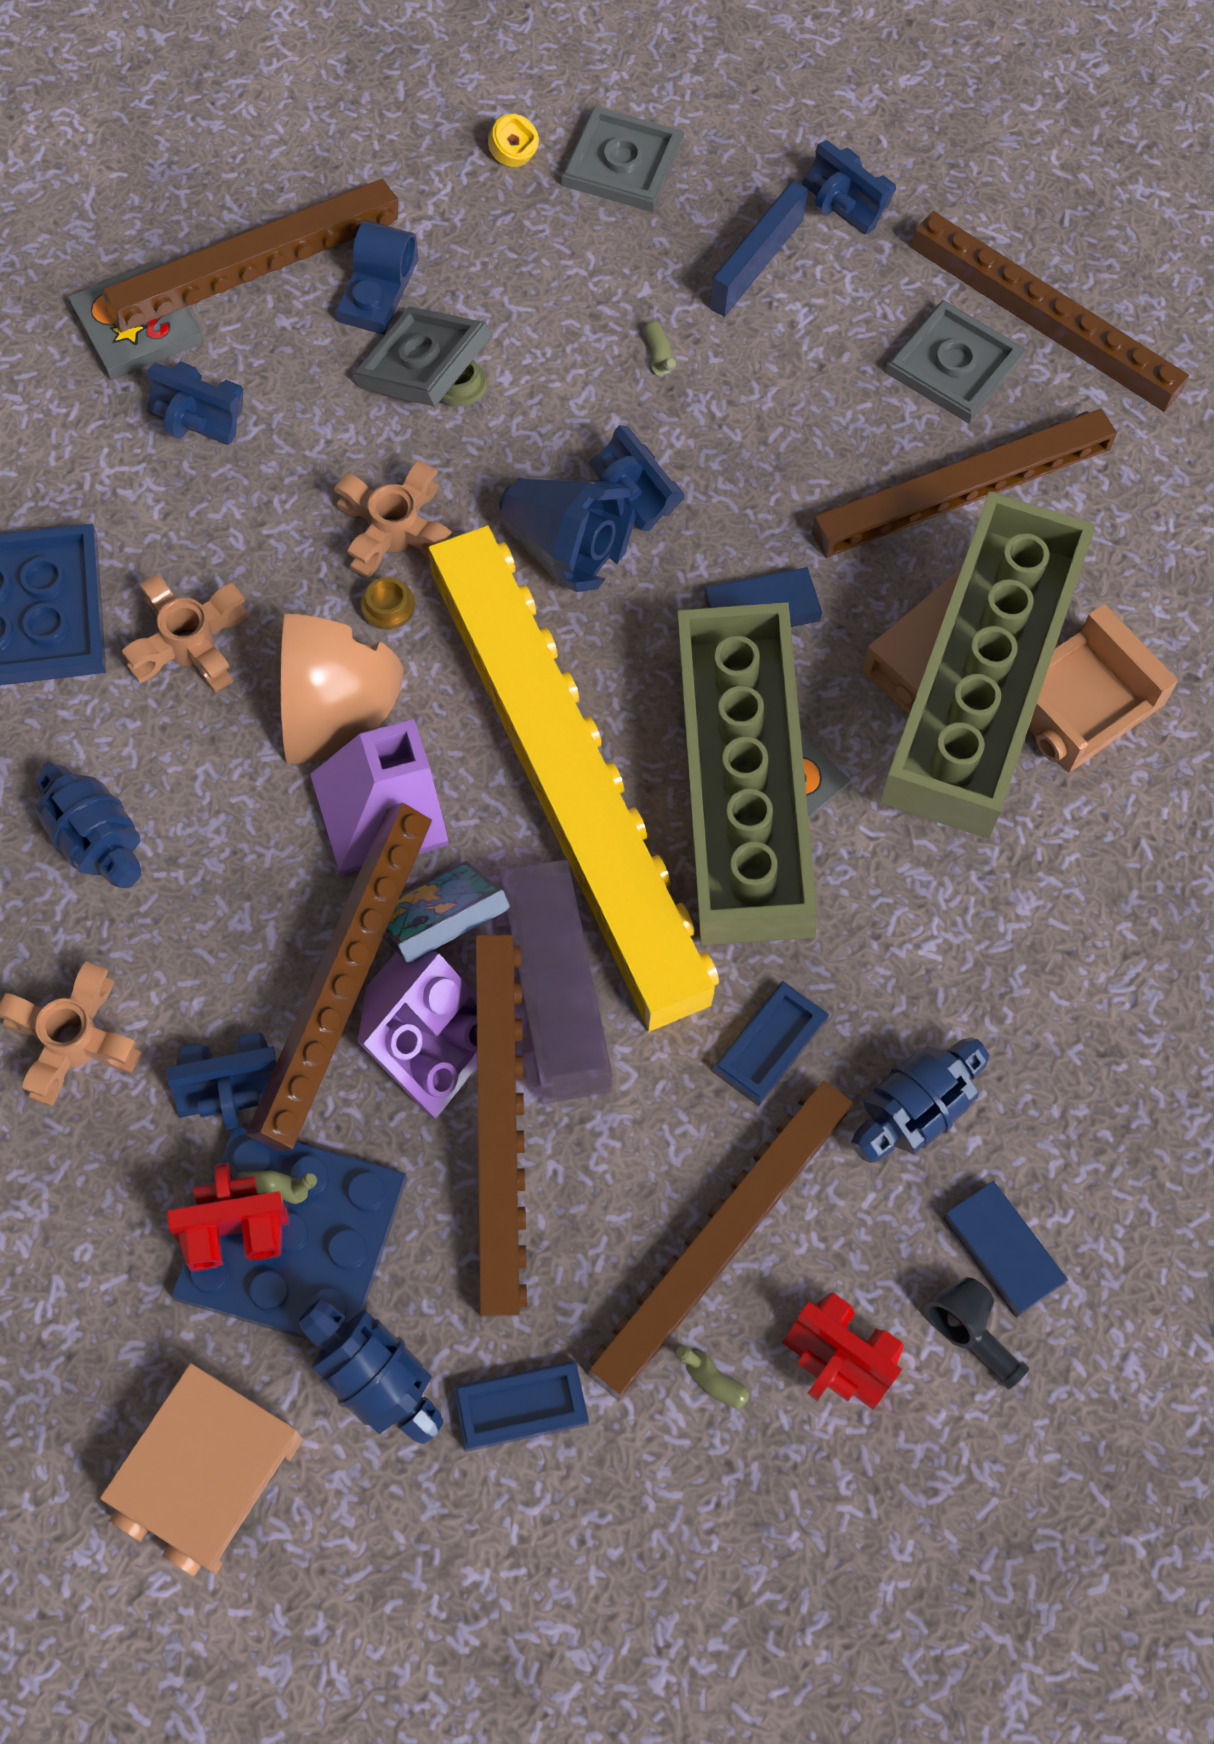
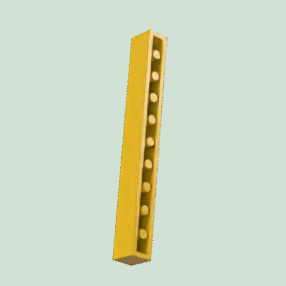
[428,525,719,1032]

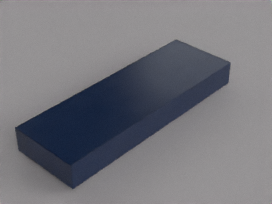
[710,181,808,317]

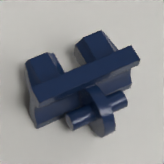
[802,140,896,235]
[147,361,243,445]
[588,425,684,531]
[166,1032,278,1130]

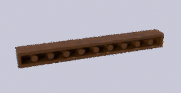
[103,178,398,333]
[911,211,1189,412]
[811,408,1117,558]
[246,803,432,1151]
[476,935,527,1317]
[588,1080,853,1401]

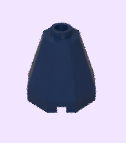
[499,478,636,592]

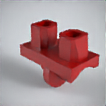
[167,1163,289,1271]
[782,1292,904,1410]

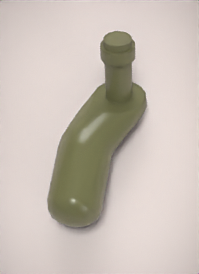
[643,321,676,377]
[235,1170,317,1204]
[676,1345,749,1409]

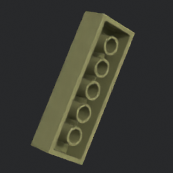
[880,491,1096,839]
[678,602,817,946]

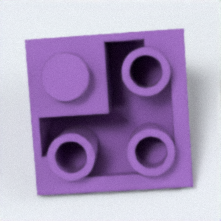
[310,719,449,876]
[358,951,478,1119]

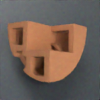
[281,613,404,763]

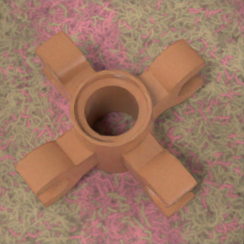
[334,460,452,579]
[122,573,249,693]
[0,961,142,1107]

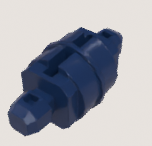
[35,762,142,888]
[851,1037,990,1163]
[299,1299,444,1444]

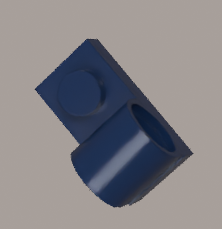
[336,220,419,335]

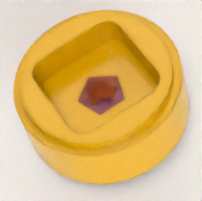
[488,114,539,167]

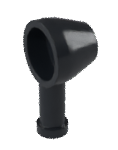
[924,1277,1029,1390]

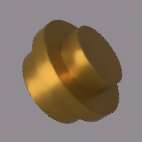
[361,577,415,630]

